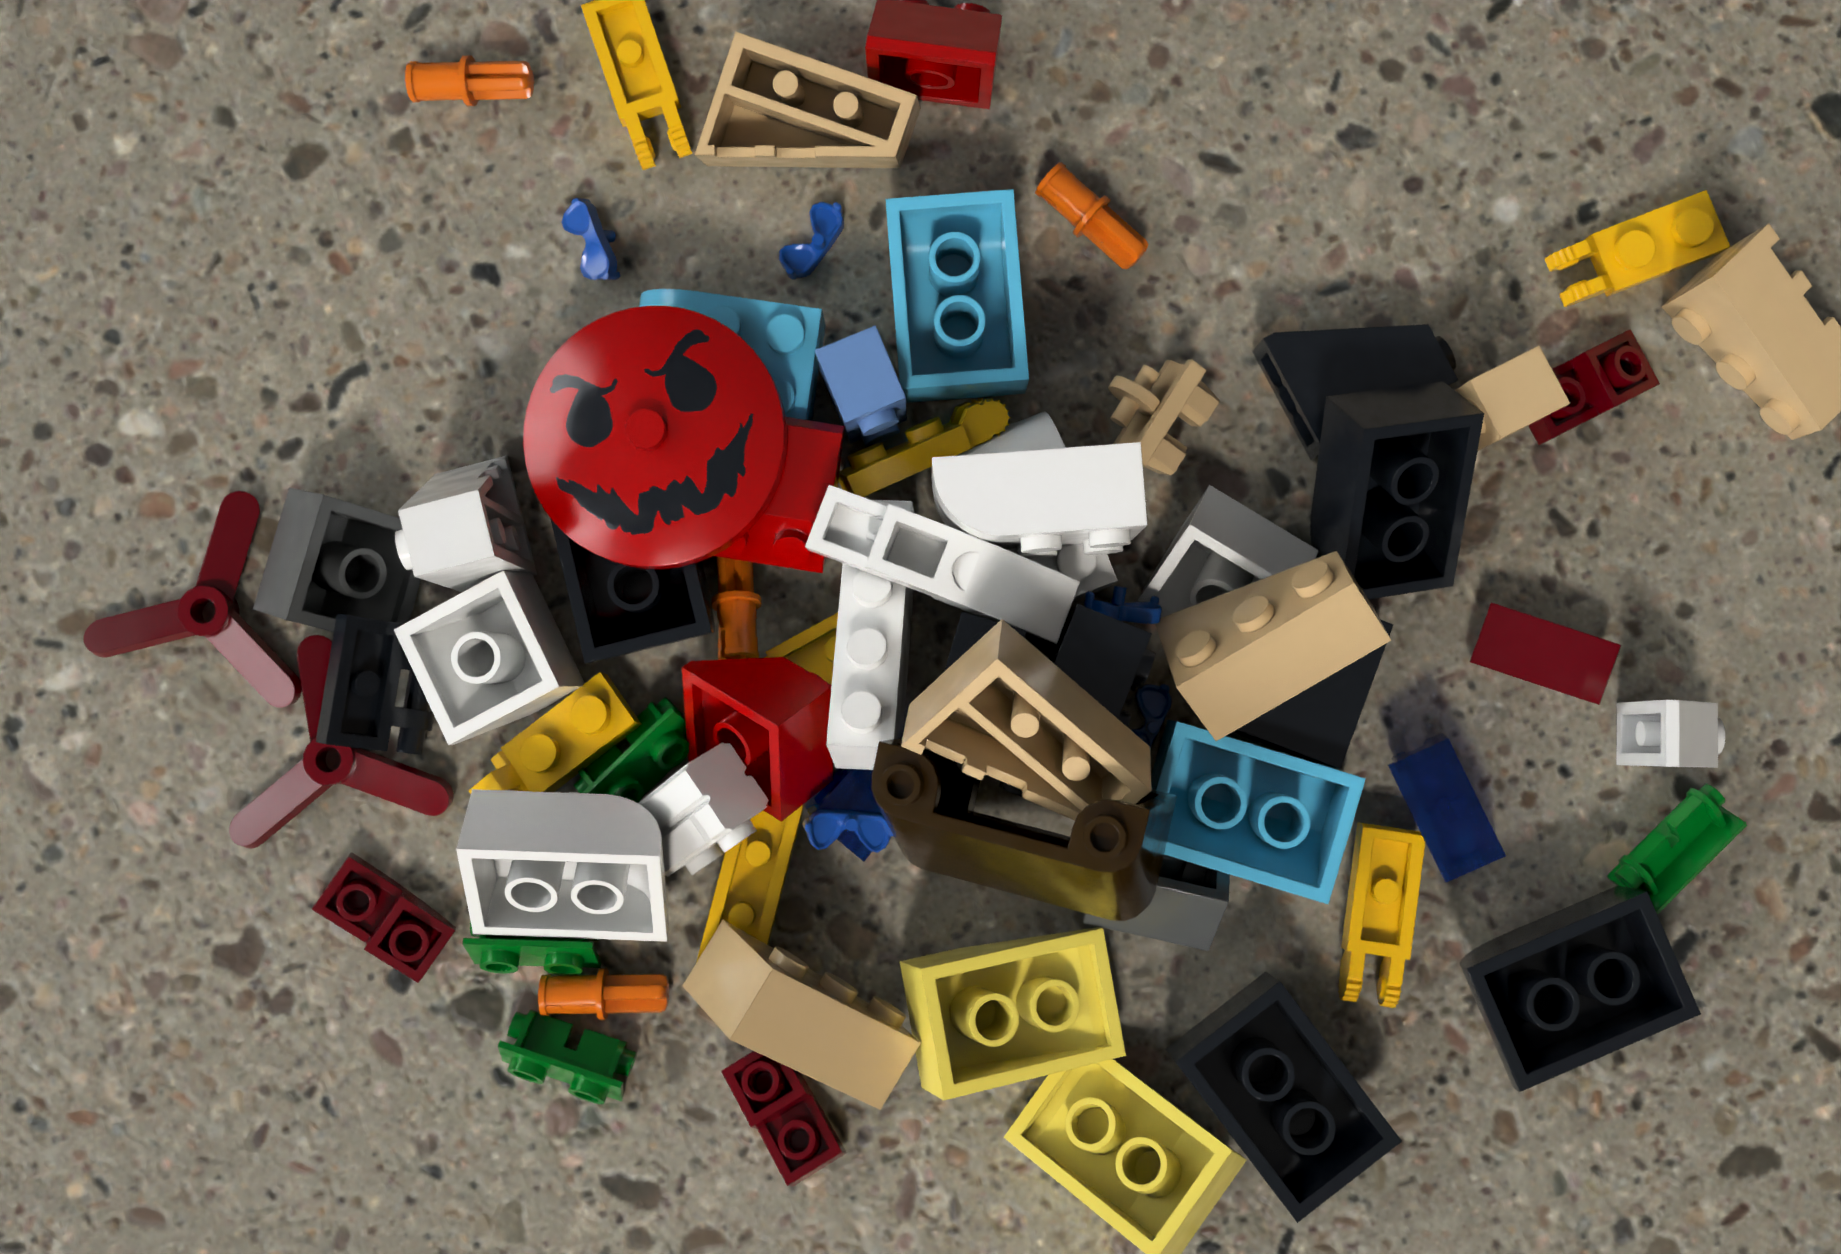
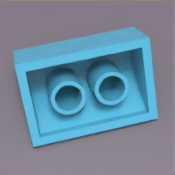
[1151,720,1366,904]

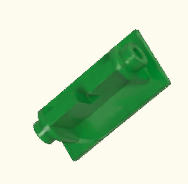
[574,697,689,803]
[1607,784,1747,915]
[462,921,601,976]
[498,1009,637,1104]

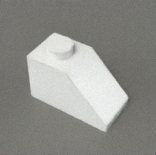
[1616,700,1725,768]

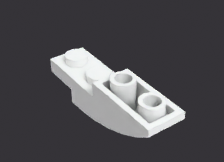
[805,485,1080,645]

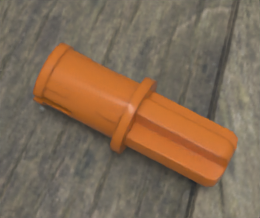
[405,55,534,106]
[1035,162,1148,270]
[711,557,762,660]
[538,968,669,1020]

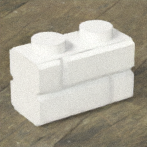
[638,742,769,877]

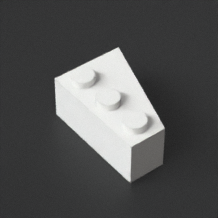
[395,455,537,592]

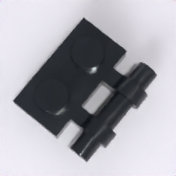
[316,614,434,755]

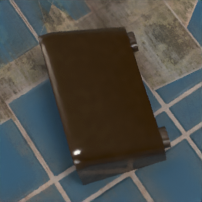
[871,738,1177,921]

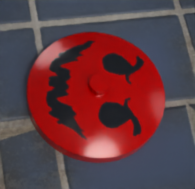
[523,306,787,569]

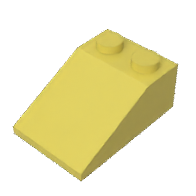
[899,927,1126,1100]
[1004,1059,1247,1254]

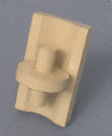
[1108,359,1220,475]

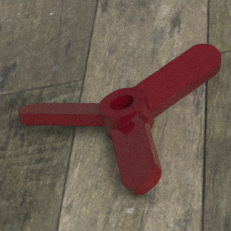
[83,491,302,708]
[229,635,454,849]

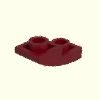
[1529,329,1660,445]
[1470,602,1622,705]
[312,852,456,983]
[721,1051,847,1187]

